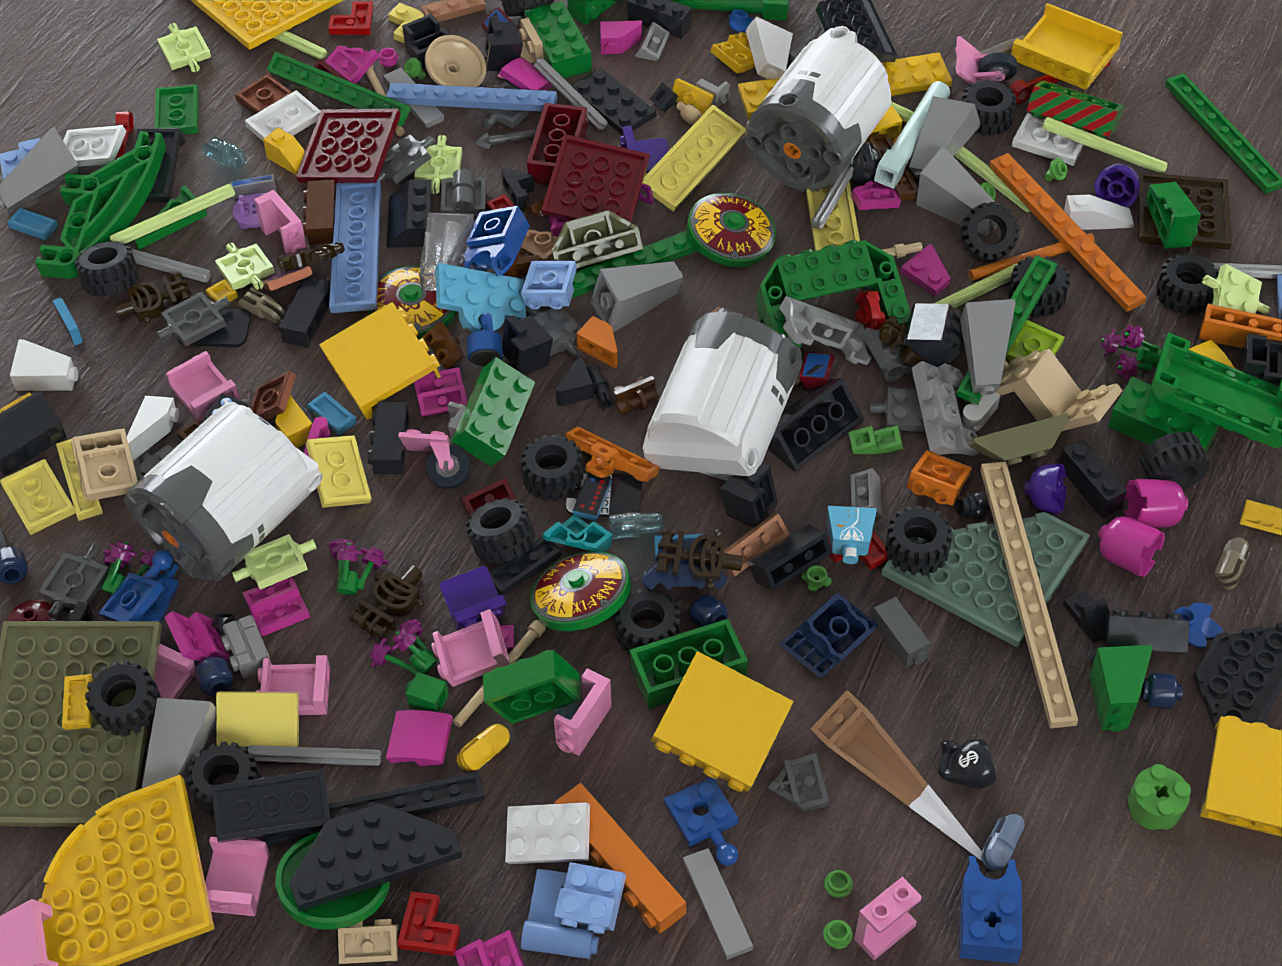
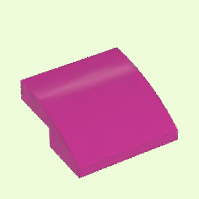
[500,57,552,91]
[414,367,468,417]
[243,576,310,637]
[164,611,230,661]
[386,710,453,766]
[455,930,525,966]

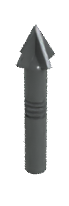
[474,129,536,149]

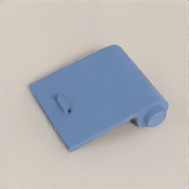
[521,869,599,959]

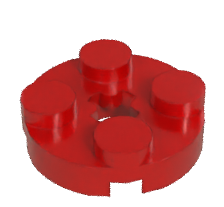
[855,291,886,330]

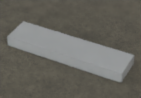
[383,68,444,129]
[683,848,753,960]

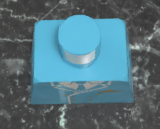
[827,506,876,564]

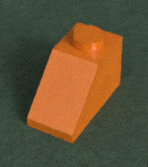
[576,316,618,368]

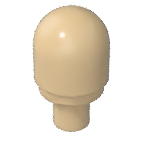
[676,101,702,126]

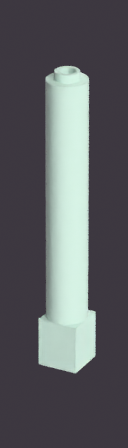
[874,81,950,189]

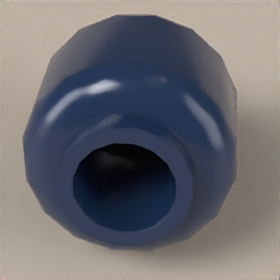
[0,546,28,584]
[690,595,728,628]
[195,657,233,696]
[1141,673,1183,709]

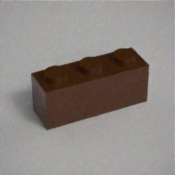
[302,180,336,245]

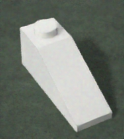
[1064,195,1134,230]
[127,396,179,461]

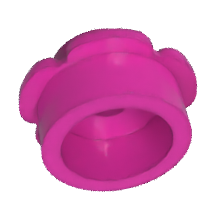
[378,48,399,67]

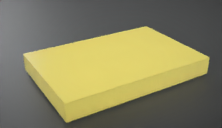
[306,435,372,508]
[0,459,76,535]
[216,691,299,747]

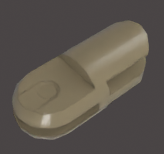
[238,287,286,323]
[1214,537,1251,590]

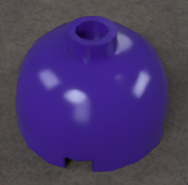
[1094,164,1140,208]
[1025,464,1066,514]

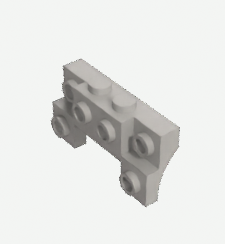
[779,296,872,365]
[912,361,980,457]

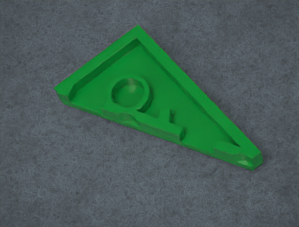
[135,185,207,250]

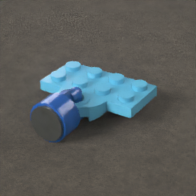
[435,263,526,366]

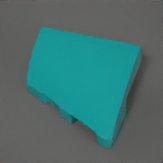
[543,515,613,552]

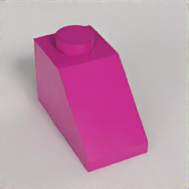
[600,21,642,54]

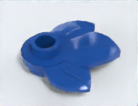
[728,9,755,34]
[1173,603,1223,648]

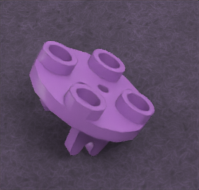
[232,193,265,229]

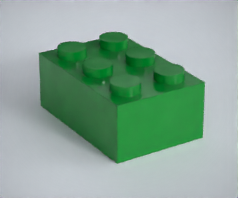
[483,650,581,724]

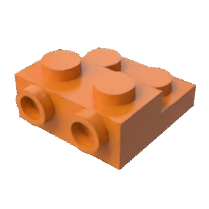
[906,450,972,506]

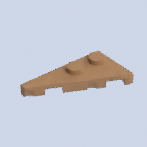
[520,230,558,261]

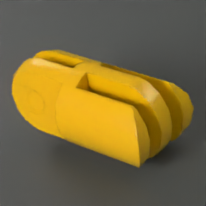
[456,724,510,771]

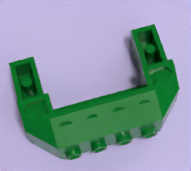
[755,240,911,348]

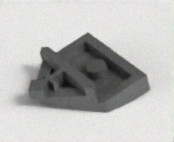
[768,753,831,812]

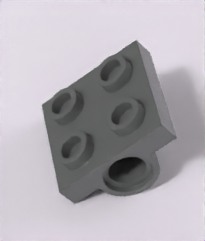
[441,169,486,217]
[861,328,913,381]

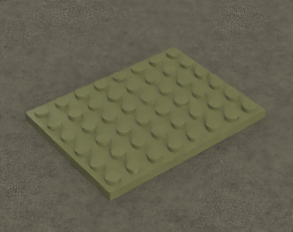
[0,621,162,827]

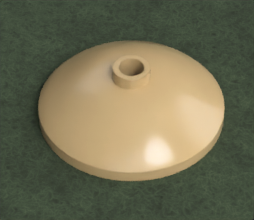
[425,35,486,87]

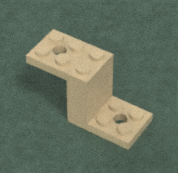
[995,349,1122,431]
[71,428,138,501]

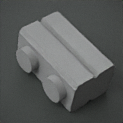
[221,615,271,679]

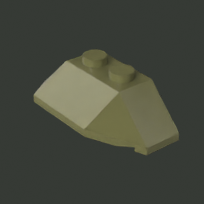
[552,210,643,268]
[968,413,1068,466]

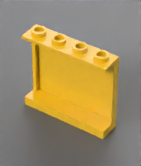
[1011,3,1123,90]
[319,302,441,420]
[651,651,794,792]
[1200,716,1282,837]

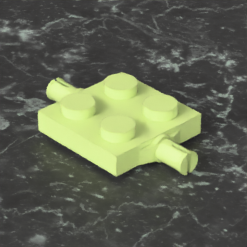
[157,23,211,72]
[414,135,463,194]
[215,243,275,291]
[1202,264,1270,315]
[232,534,317,589]

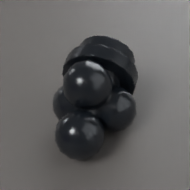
[955,492,991,519]

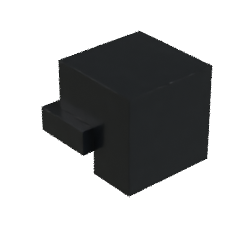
[402,13,450,69]
[484,16,523,71]
[502,315,553,375]
[1239,334,1282,386]
[720,463,778,528]

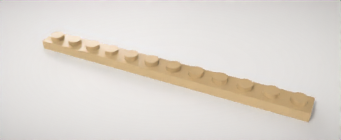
[980,462,1078,728]

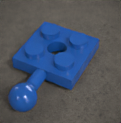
[99,550,173,621]
[664,777,738,866]

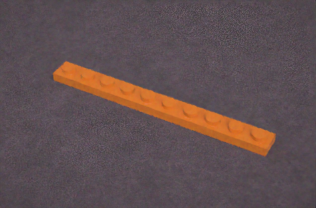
[989,153,1147,312]

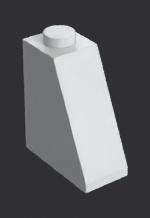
[746,17,793,79]
[10,340,78,391]

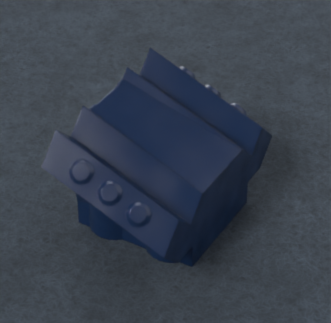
[641,540,728,590]
[779,592,878,679]

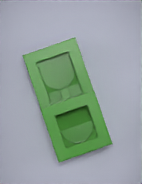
[849,425,903,454]

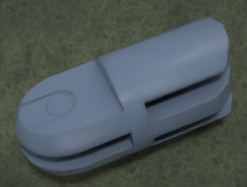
[981,814,1025,871]

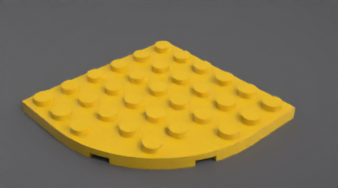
[39,774,214,966]

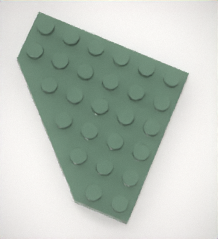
[882,512,1090,648]

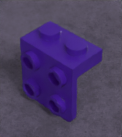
[619,126,669,174]
[440,566,506,630]

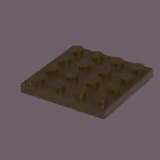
[1137,172,1232,250]

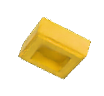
[205,279,238,302]

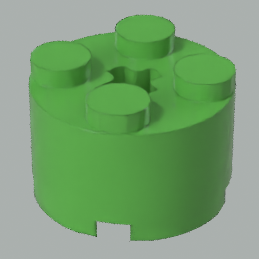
[1128,764,1191,830]

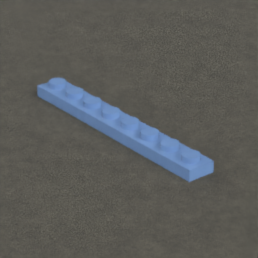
[386,83,557,111]

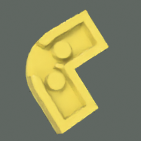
[388,3,424,43]

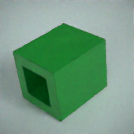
[405,672,449,712]

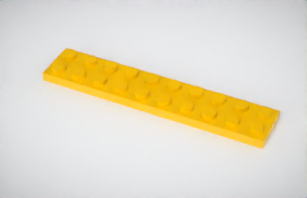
[738,52,952,119]

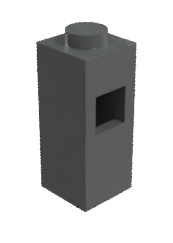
[872,597,931,668]

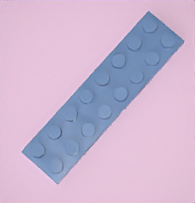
[329,180,382,313]

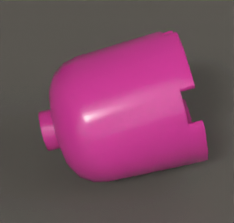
[1124,479,1188,528]
[1098,516,1165,577]

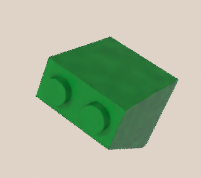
[1089,645,1152,732]

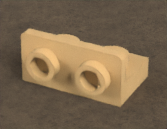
[518,18,544,65]
[338,919,399,964]

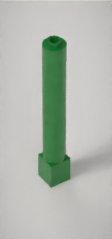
[670,0,789,21]

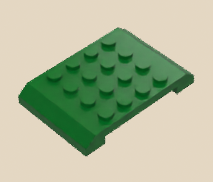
[1150,332,1282,448]

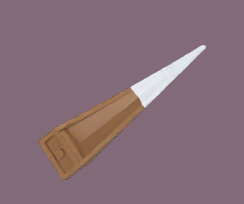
[811,690,982,861]

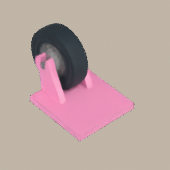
[955,36,1018,85]
[398,429,471,489]

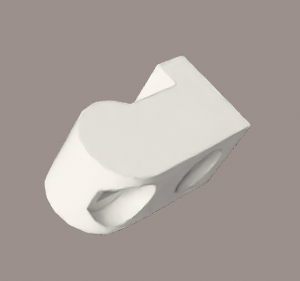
[961,392,1001,432]

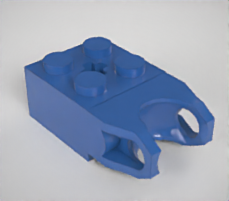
[464,206,530,276]
[959,856,1022,963]

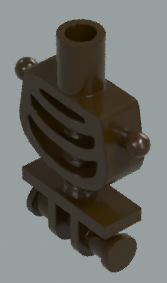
[277,242,345,271]
[113,273,191,324]
[879,316,929,367]
[655,529,743,590]
[349,566,425,640]

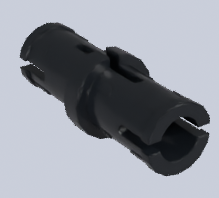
[587,364,614,409]

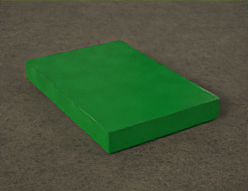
[154,84,199,135]

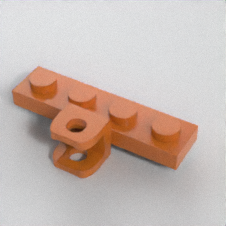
[565,426,660,482]

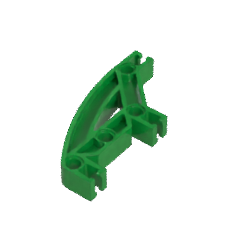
[35,131,166,279]

